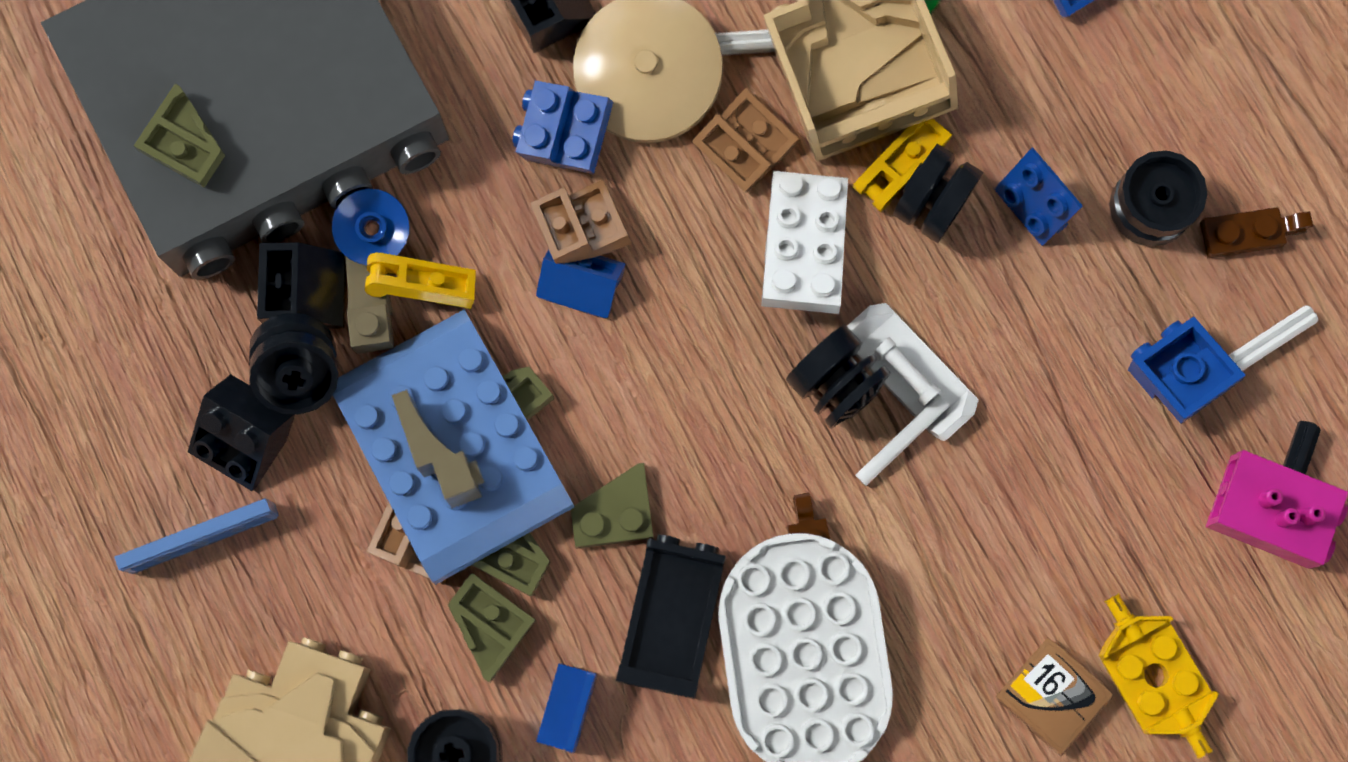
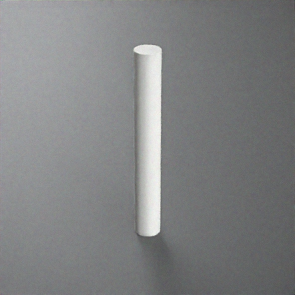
[855,395,950,486]

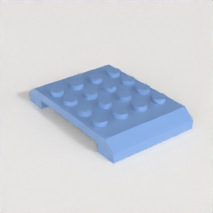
[333,309,575,585]

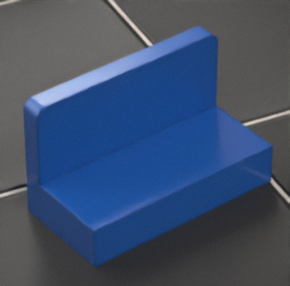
[536,250,626,318]
[536,663,598,753]

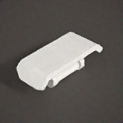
[847,303,979,441]

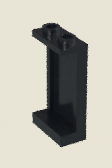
[616,534,726,699]

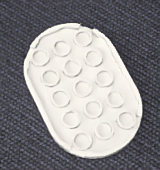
[719,533,893,762]

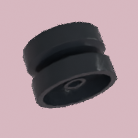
[893,144,984,243]
[1109,150,1208,247]
[249,313,338,415]
[407,709,503,762]

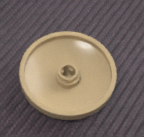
[573,0,723,143]

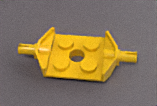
[1098,593,1219,759]

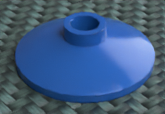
[332,189,410,265]

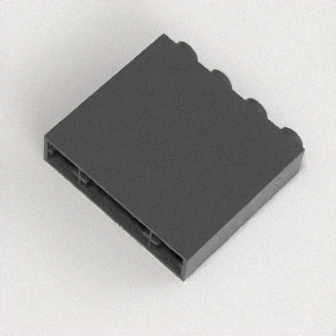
[41,0,450,280]

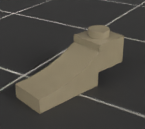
[345,256,394,354]
[392,390,484,508]

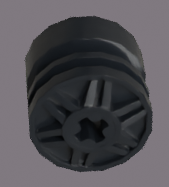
[786,325,891,429]

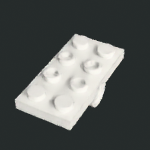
[761,171,848,314]

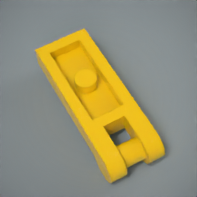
[852,118,952,212]
[365,252,476,309]

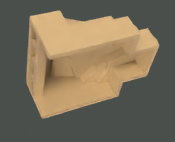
[763,0,958,162]
[188,637,391,762]

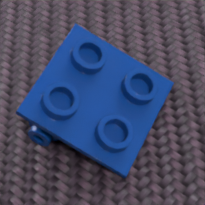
[994,148,1083,246]

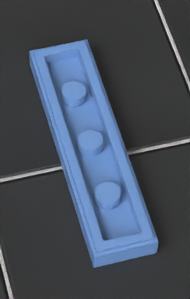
[114,498,279,574]

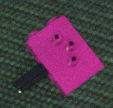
[1206,420,1348,569]

